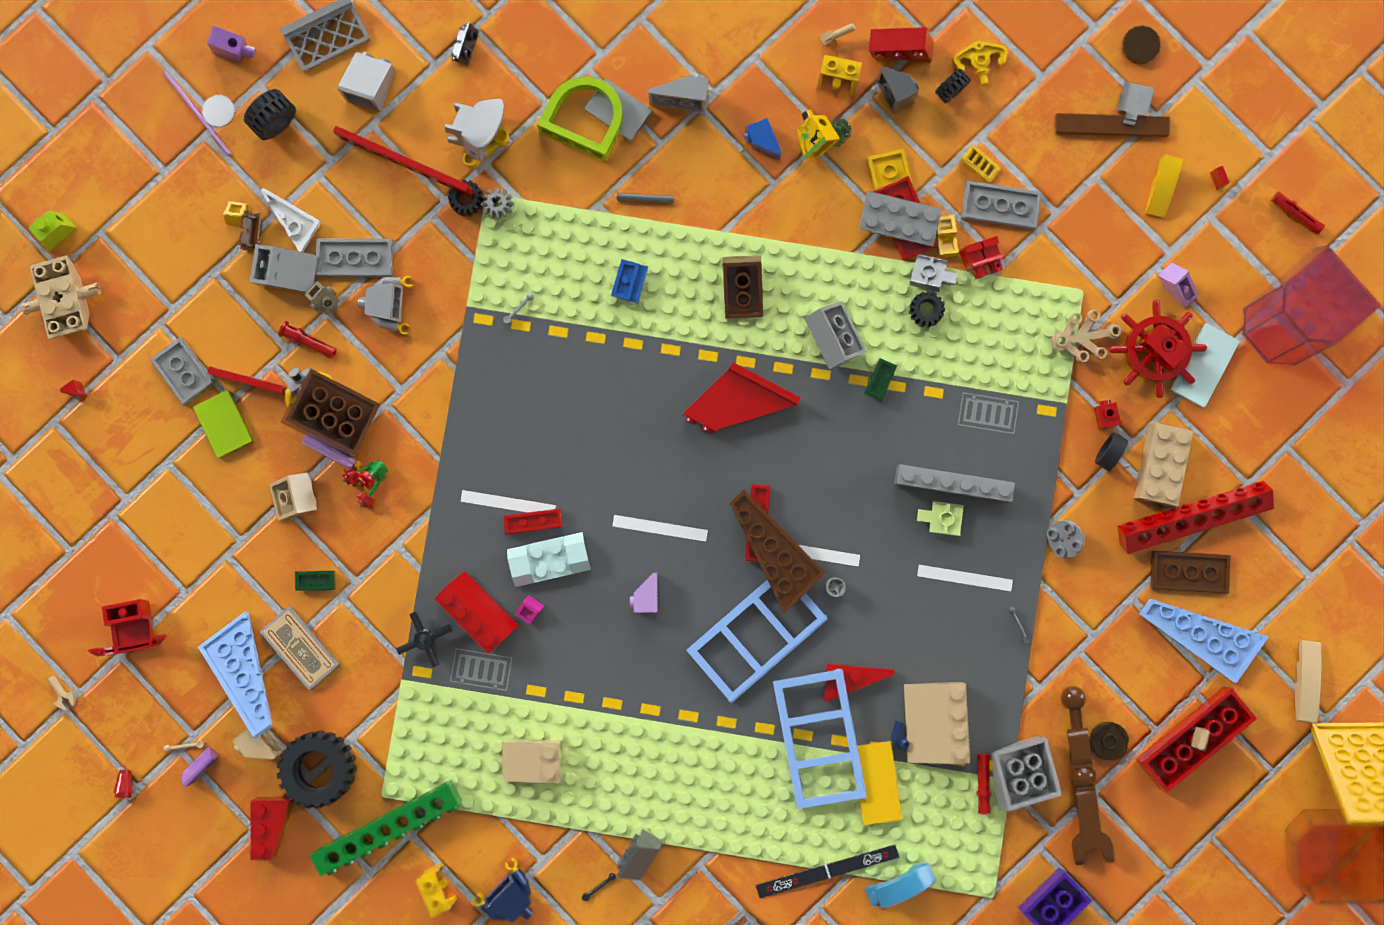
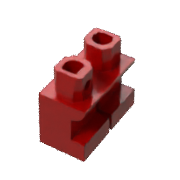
[959,236,1004,279]

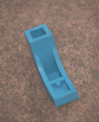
[865,862,936,908]

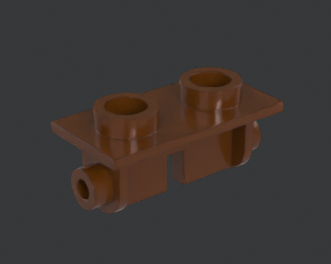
[239,211,262,252]

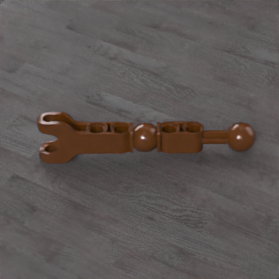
[1061,686,1114,865]

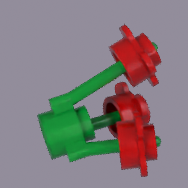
[342,460,388,509]

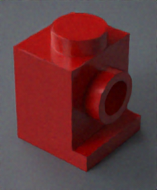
[1094,400,1123,430]

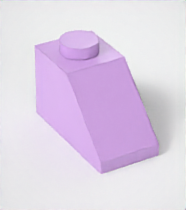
[1158,263,1199,308]
[630,573,658,612]

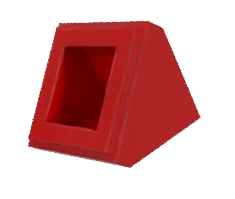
[60,380,86,398]

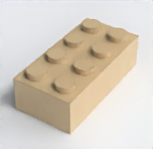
[1133,422,1193,507]

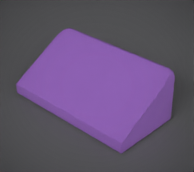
[181,747,219,787]

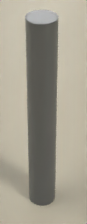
[617,193,674,204]

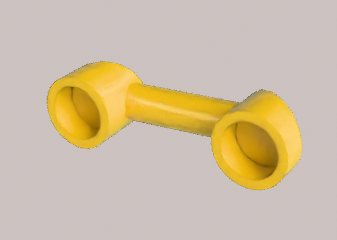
[463,129,509,168]

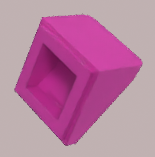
[515,595,544,625]

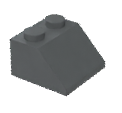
[876,67,919,113]

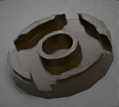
[1122,25,1161,64]
[1089,722,1129,761]

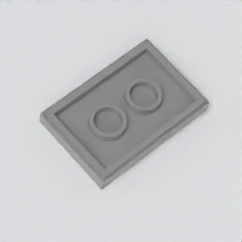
[584,78,652,142]
[150,337,216,406]

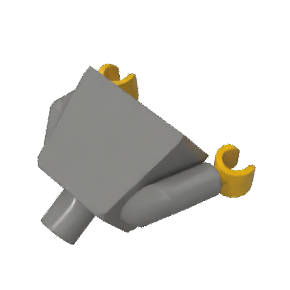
[358,276,413,335]

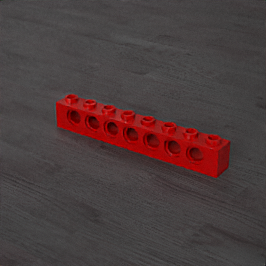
[1117,481,1274,554]

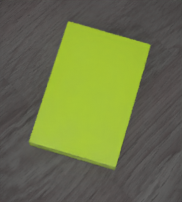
[193,390,254,459]

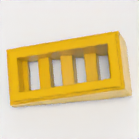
[959,144,1001,184]

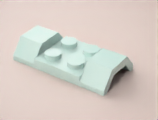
[507,532,591,587]

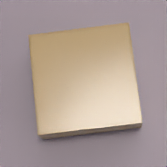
[1191,727,1210,750]

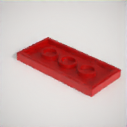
[873,176,938,261]

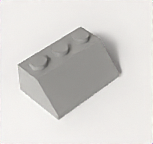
[804,301,867,369]

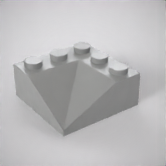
[992,736,1062,811]

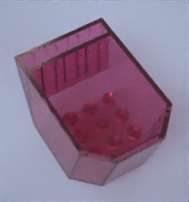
[1242,246,1381,366]

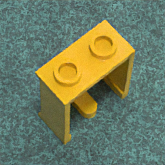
[816,55,862,95]
[416,863,457,917]

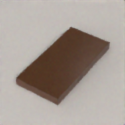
[1150,551,1231,594]

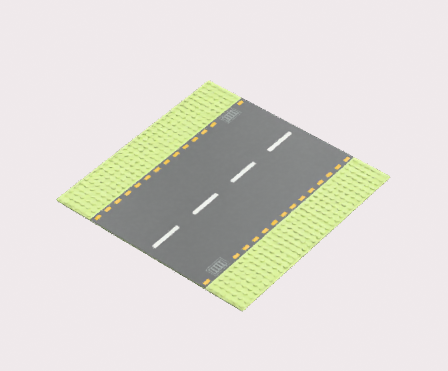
[382,194,1083,898]

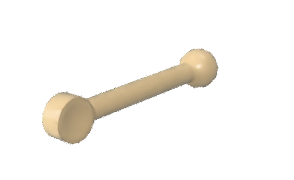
[163,740,205,752]

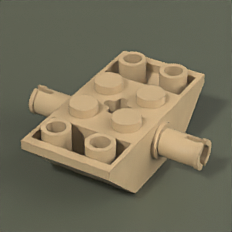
[21,255,101,339]

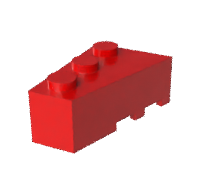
[869,27,933,63]
[250,797,294,860]

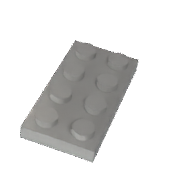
[858,191,942,247]

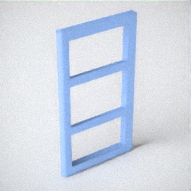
[686,580,828,703]
[773,669,867,809]

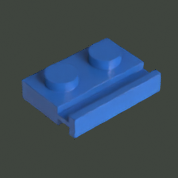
[611,259,648,304]

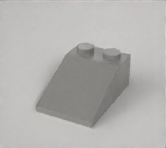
[648,74,708,112]

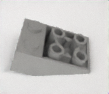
[250,244,319,292]

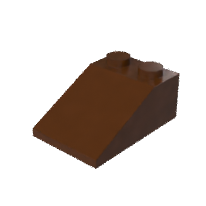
[723,255,763,319]

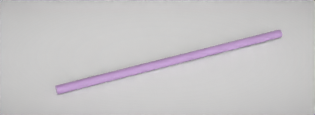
[163,71,231,156]

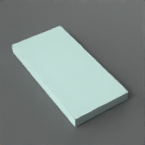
[1169,323,1240,408]

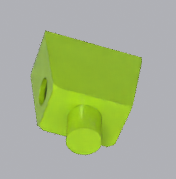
[28,211,77,252]

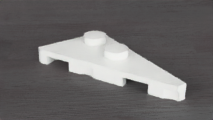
[261,188,321,252]

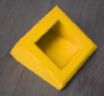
[224,201,248,226]

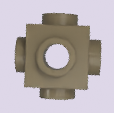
[305,281,339,315]

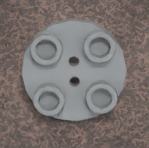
[1047,520,1085,558]

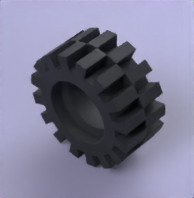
[935,69,971,104]
[448,179,484,217]
[909,291,945,328]

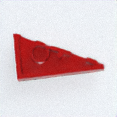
[823,663,895,702]

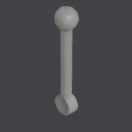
[503,293,534,324]

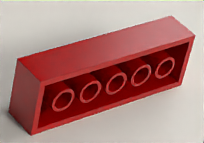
[1135,686,1257,793]

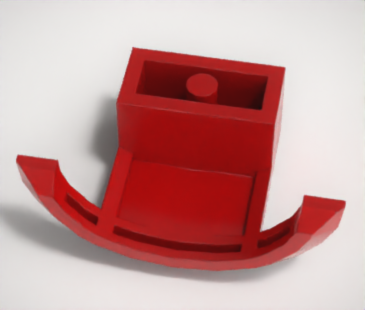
[88,599,167,656]

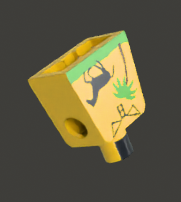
[797,110,840,159]

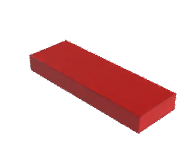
[503,508,563,535]

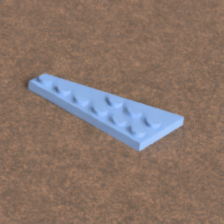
[198,611,273,738]

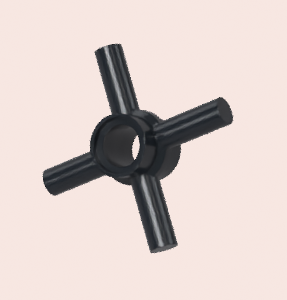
[396,612,453,668]

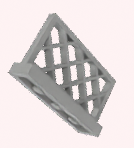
[280,0,370,72]

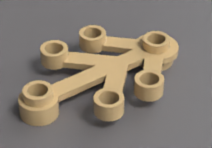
[1051,310,1122,363]

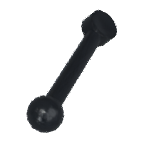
[582,873,616,901]

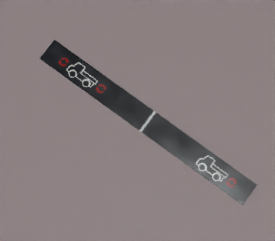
[755,844,900,898]

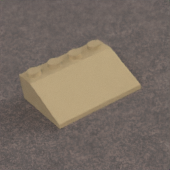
[904,682,970,764]

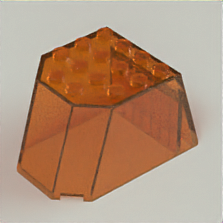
[1285,809,1384,904]

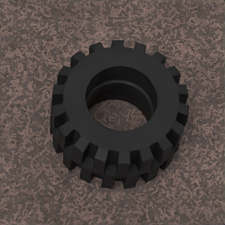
[244,89,296,140]

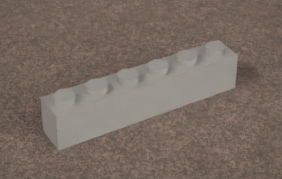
[894,464,1015,503]

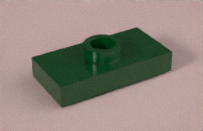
[864,358,897,401]
[295,571,335,591]

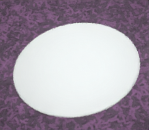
[202,95,234,126]

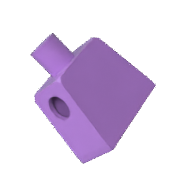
[207,25,256,62]

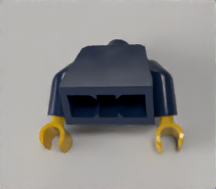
[472,858,533,922]

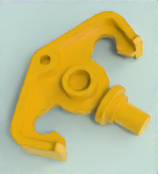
[952,41,1008,86]

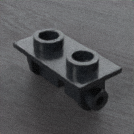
[451,22,479,66]

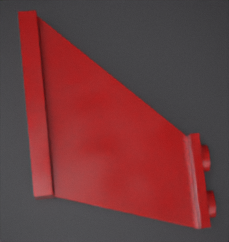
[683,362,801,434]

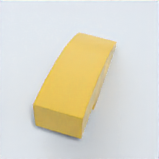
[1145,154,1183,219]

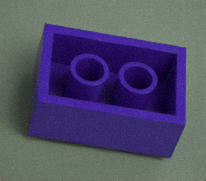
[1018,867,1093,925]

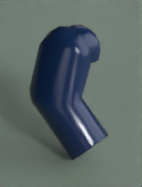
[891,721,910,750]

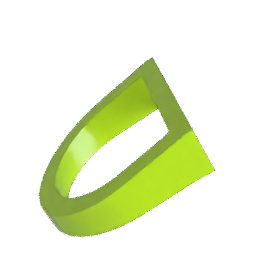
[537,77,623,162]

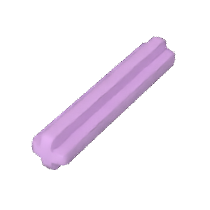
[302,435,355,469]

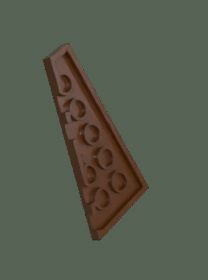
[730,490,826,614]

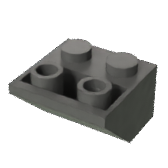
[617,829,663,880]

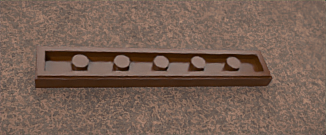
[1055,113,1170,137]

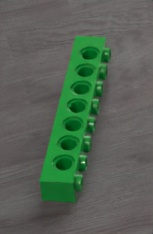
[309,780,462,876]

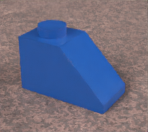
[744,118,782,159]

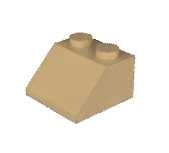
[269,472,317,521]
[232,729,284,759]

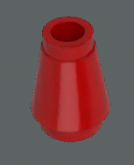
[113,770,134,798]

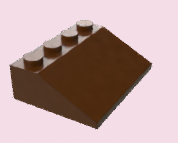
[280,369,380,457]

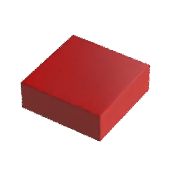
[1210,166,1229,190]

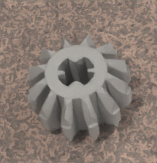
[481,187,514,221]

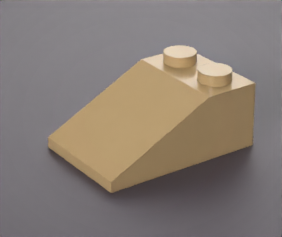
[502,740,561,783]

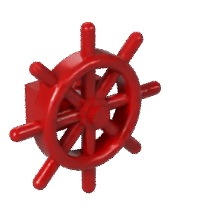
[1109,299,1207,398]

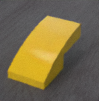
[936,215,959,258]

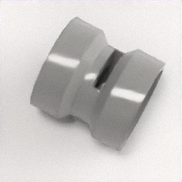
[825,577,846,597]

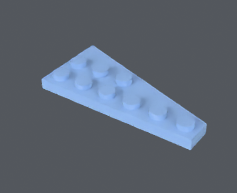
[1138,599,1269,684]

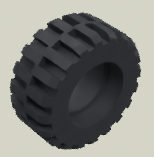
[276,731,357,809]

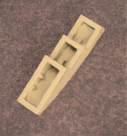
[1294,640,1322,724]

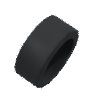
[1095,432,1128,471]

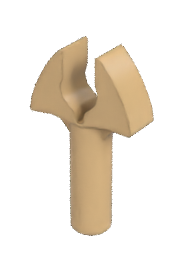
[820,23,856,45]
[48,676,76,710]

